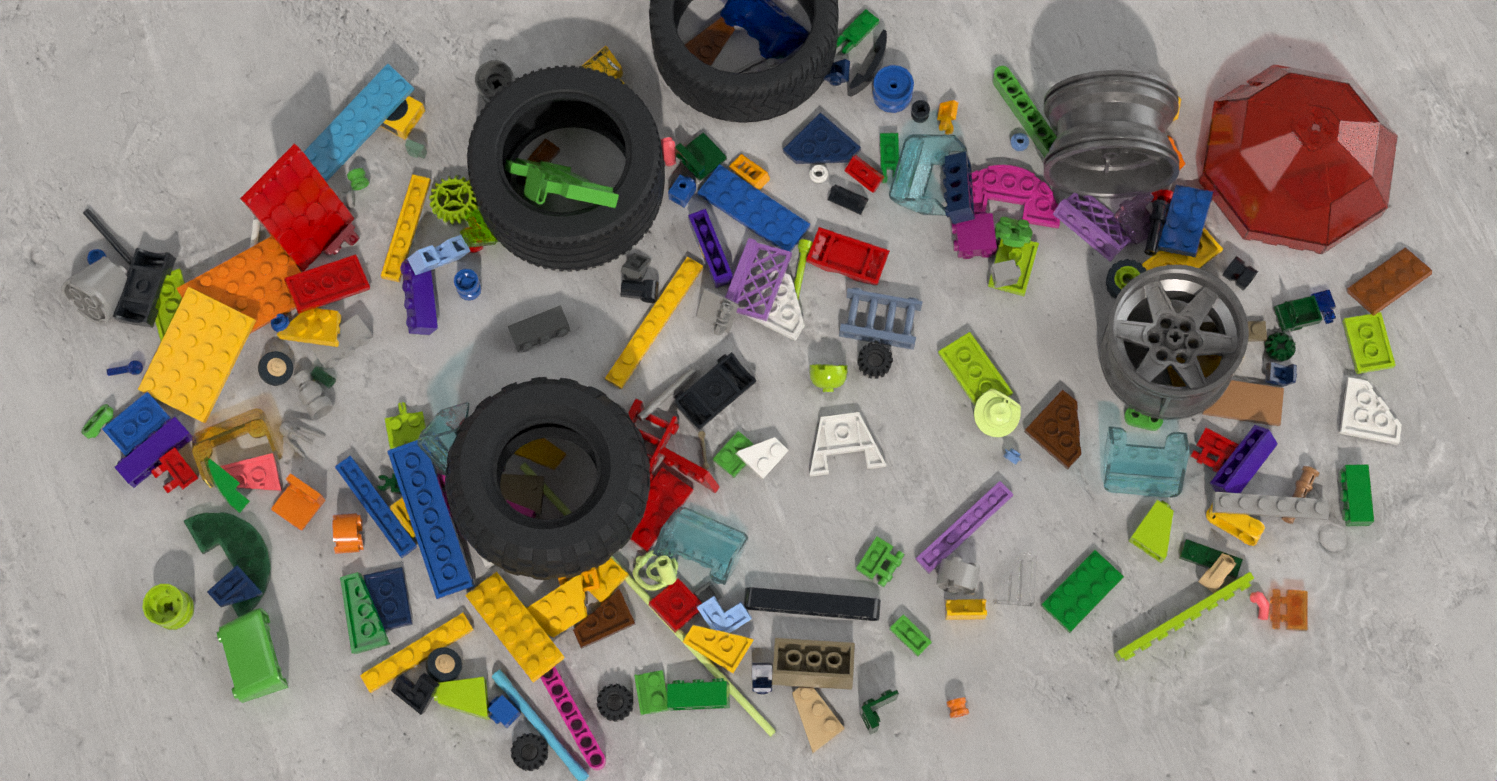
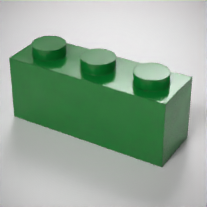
[1338,464,1374,526]
[667,678,730,711]

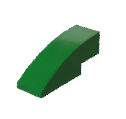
[204,456,250,513]

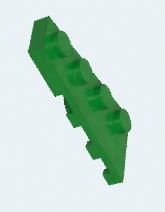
[340,572,390,654]

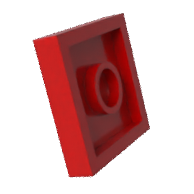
[648,578,701,633]

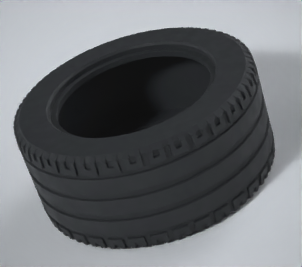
[467,65,665,272]

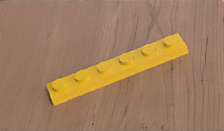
[381,174,431,283]
[360,613,474,693]

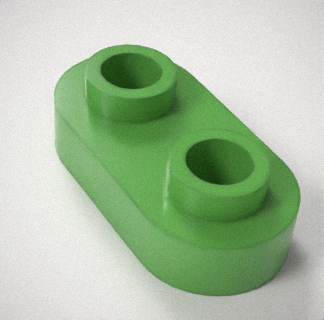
[81,404,114,439]
[1124,408,1163,431]

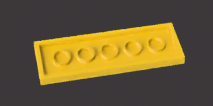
[465,571,565,683]

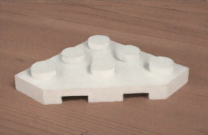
[747,270,805,341]
[1339,377,1402,445]

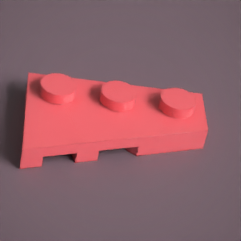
[220,453,282,491]

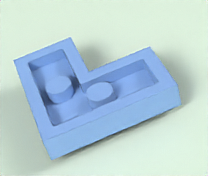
[697,596,752,633]

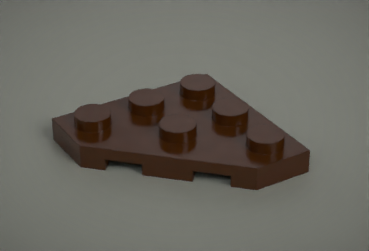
[1024,389,1082,470]

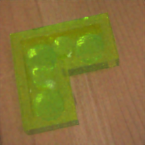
[460,211,498,247]

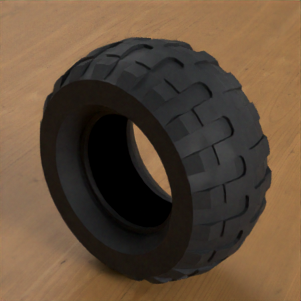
[445,377,650,580]

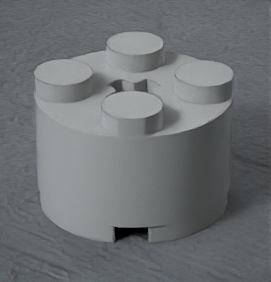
[936,557,980,595]

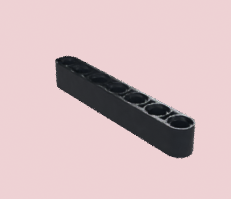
[744,587,881,621]

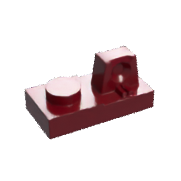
[322,223,360,256]

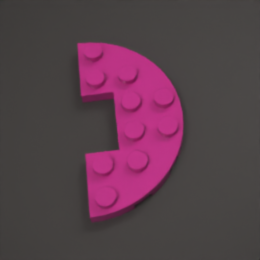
[972,165,1060,229]

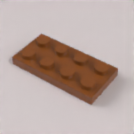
[1347,247,1432,316]

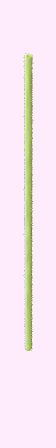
[520,463,776,737]

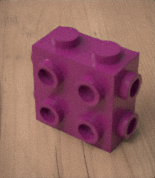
[951,212,997,259]

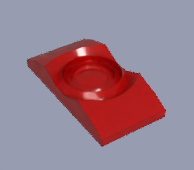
[806,227,890,285]

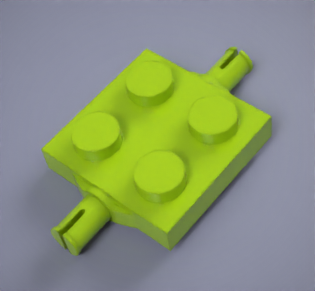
[384,402,430,450]

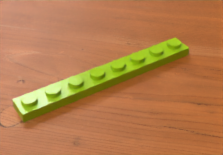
[1114,572,1254,662]

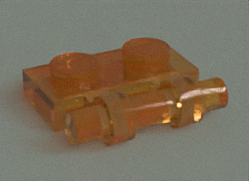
[1270,589,1308,632]

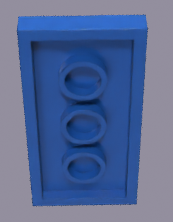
[1158,185,1213,257]

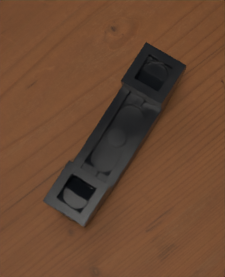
[848,29,887,97]

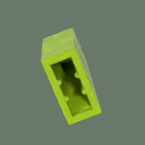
[1129,500,1174,563]
[434,677,490,720]

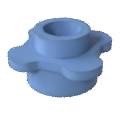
[1003,448,1022,465]

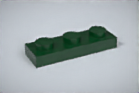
[1179,539,1243,579]

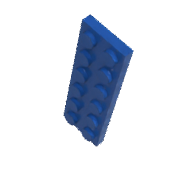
[698,164,810,252]

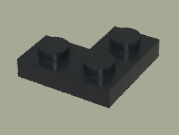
[391,672,440,715]

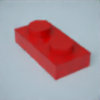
[844,155,885,193]

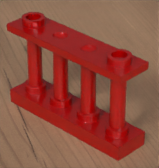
[628,398,679,483]

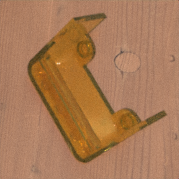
[192,408,283,488]

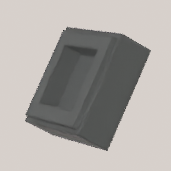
[694,581,722,603]

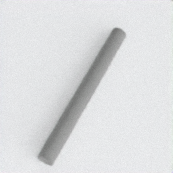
[637,368,696,421]

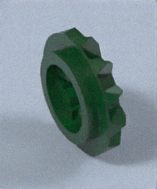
[1265,332,1296,362]

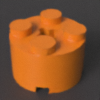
[332,513,364,554]

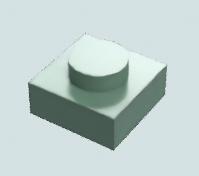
[405,139,427,159]

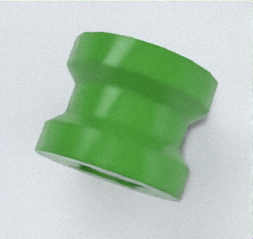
[347,168,369,190]

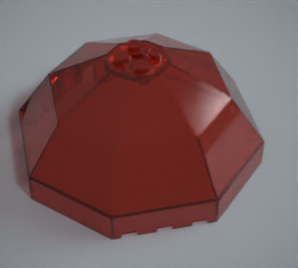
[1198,64,1398,254]

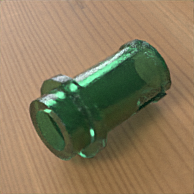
[311,366,336,389]

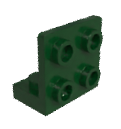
[675,133,727,181]
[859,689,899,735]

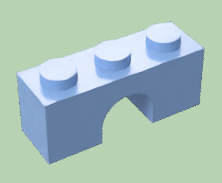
[407,235,470,275]

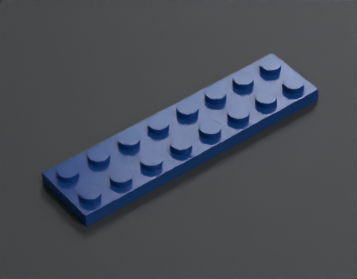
[387,438,475,599]

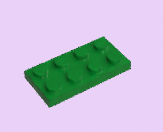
[1041,550,1124,633]

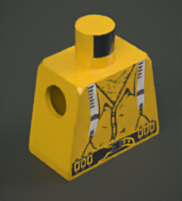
[582,46,625,84]

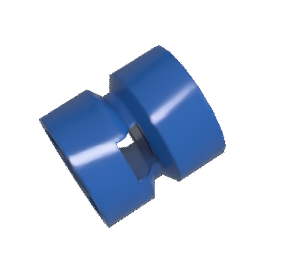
[454,269,482,301]

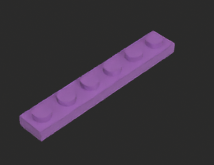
[915,481,1014,574]

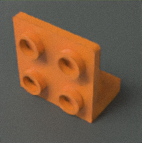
[271,473,326,531]

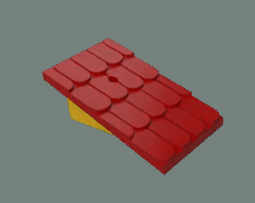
[240,143,355,272]

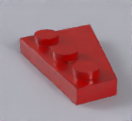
[659,446,720,493]

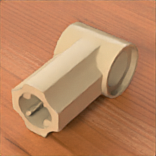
[1198,553,1236,594]

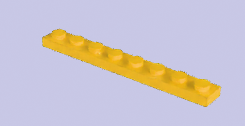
[605,256,703,390]

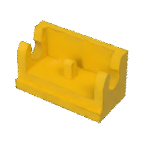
[945,599,987,620]

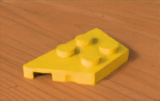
[277,308,341,347]
[526,573,587,638]

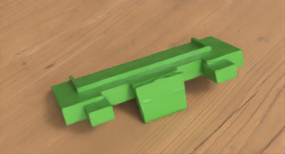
[504,158,619,208]

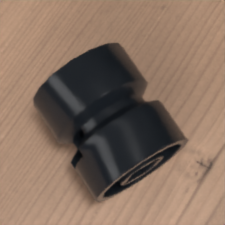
[1222,256,1259,291]

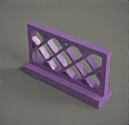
[1053,193,1138,262]
[725,238,792,321]

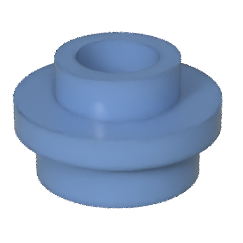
[1010,133,1029,151]

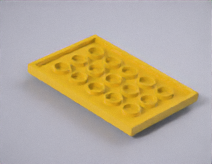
[138,287,256,423]

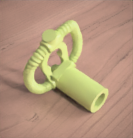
[633,550,678,591]

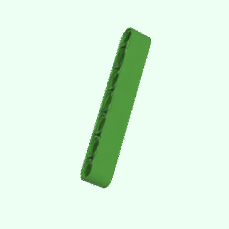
[992,66,1057,158]

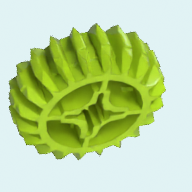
[429,175,478,225]

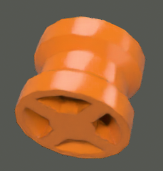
[946,697,969,718]

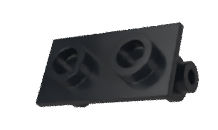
[827,184,869,215]

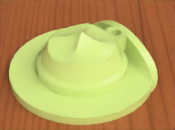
[974,389,1021,437]

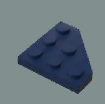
[783,112,861,164]

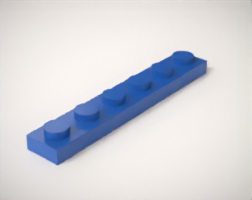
[335,455,417,558]

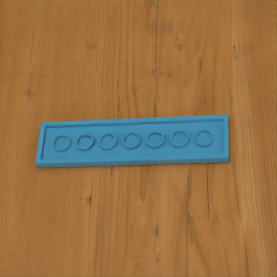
[304,64,415,182]

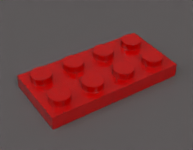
[284,254,370,314]
[630,467,694,553]

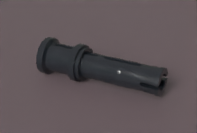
[1144,200,1169,256]

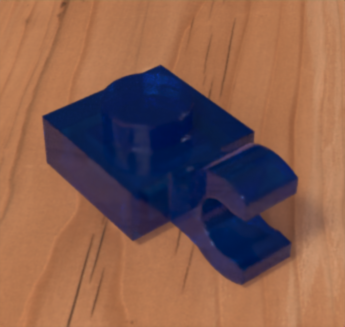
[1311,289,1336,324]

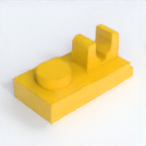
[390,497,415,538]

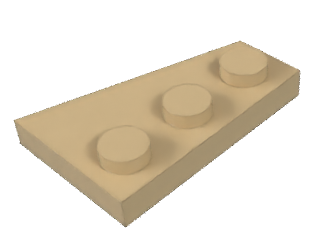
[792,687,845,753]

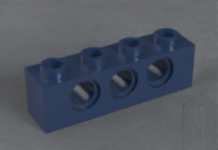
[942,151,975,224]

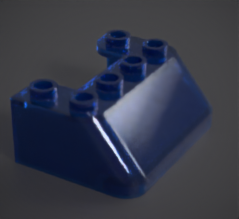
[720,0,809,60]

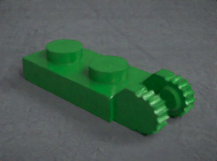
[837,9,879,55]
[880,133,900,183]

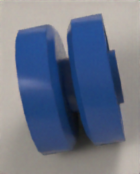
[872,65,914,113]

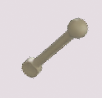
[698,431,710,470]

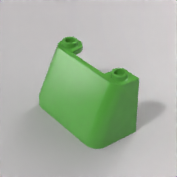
[217,608,288,703]

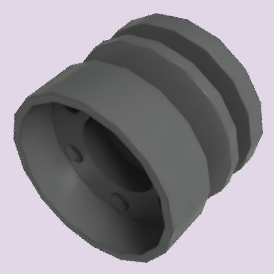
[475,60,515,103]

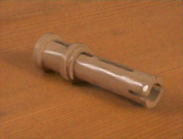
[1281,466,1320,524]

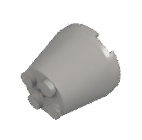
[61,256,127,324]

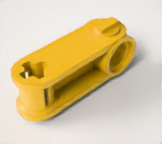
[1206,503,1265,546]

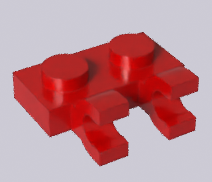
[151,447,198,493]

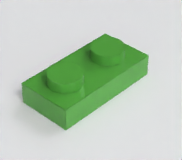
[889,614,932,657]

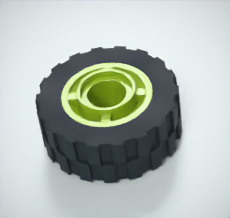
[1106,259,1146,300]

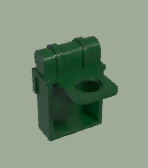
[1273,295,1323,332]

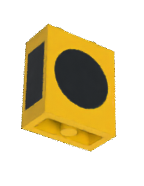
[380,96,425,140]

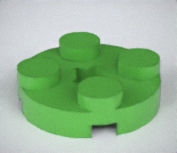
[995,217,1033,247]

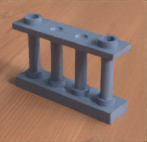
[839,287,923,350]

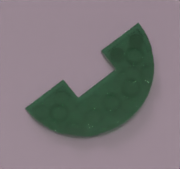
[184,512,271,617]

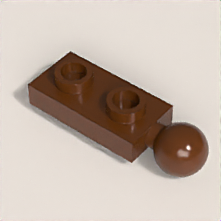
[517,138,560,186]

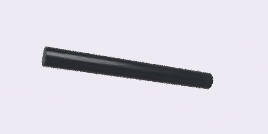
[83,209,133,265]

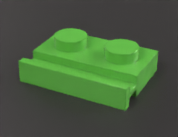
[713,431,754,478]
[634,670,669,715]

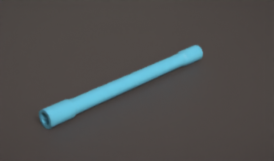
[492,669,589,781]

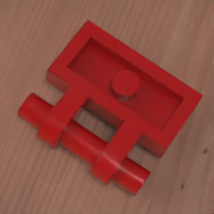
[1190,428,1239,473]

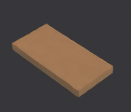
[1202,376,1284,426]

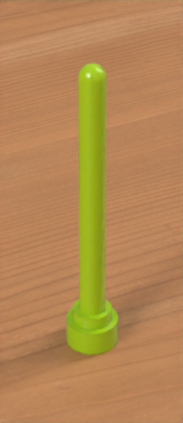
[794,239,813,300]

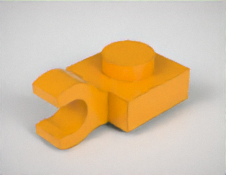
[937,100,959,135]

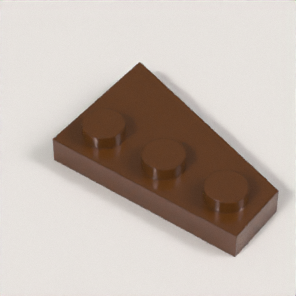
[685,15,735,66]
[573,588,636,649]

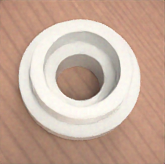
[809,165,828,183]

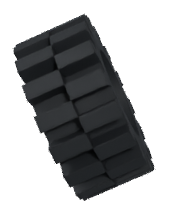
[857,342,893,379]
[596,683,633,722]
[510,733,548,771]

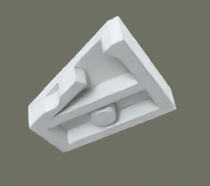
[735,437,789,479]

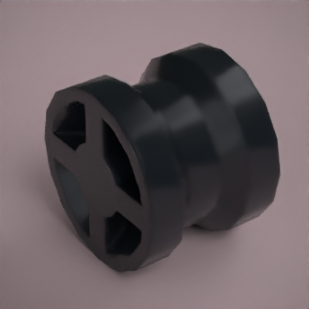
[911,100,930,123]

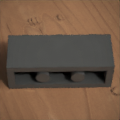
[508,305,571,352]

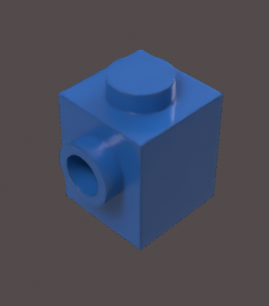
[668,175,696,208]
[488,695,521,728]

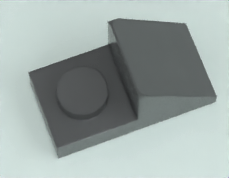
[621,253,651,282]

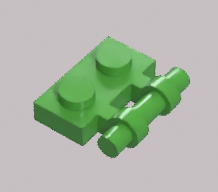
[856,536,905,587]

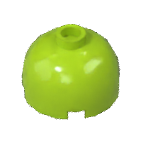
[809,364,848,392]

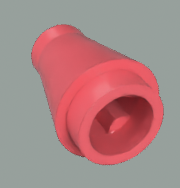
[660,137,676,166]

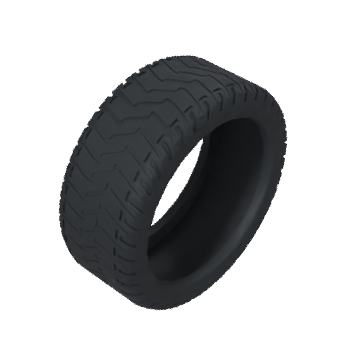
[649,0,839,123]

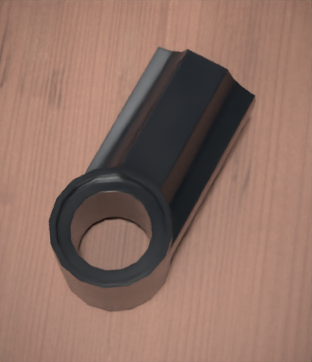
[620,279,659,303]

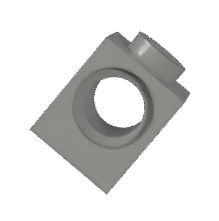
[990,260,1021,288]

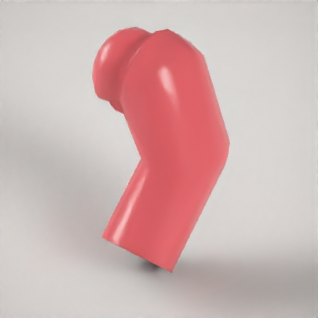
[1250,591,1270,620]

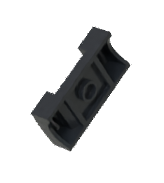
[113,248,176,328]
[673,352,757,432]

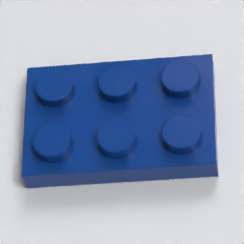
[102,392,171,457]

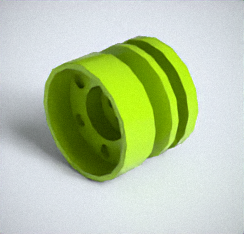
[142,584,194,630]

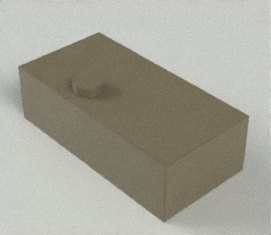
[772,638,855,690]

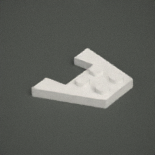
[810,412,886,477]

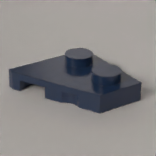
[207,565,263,607]

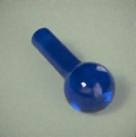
[106,360,143,376]

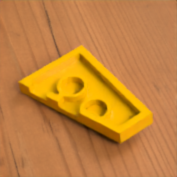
[683,625,754,673]

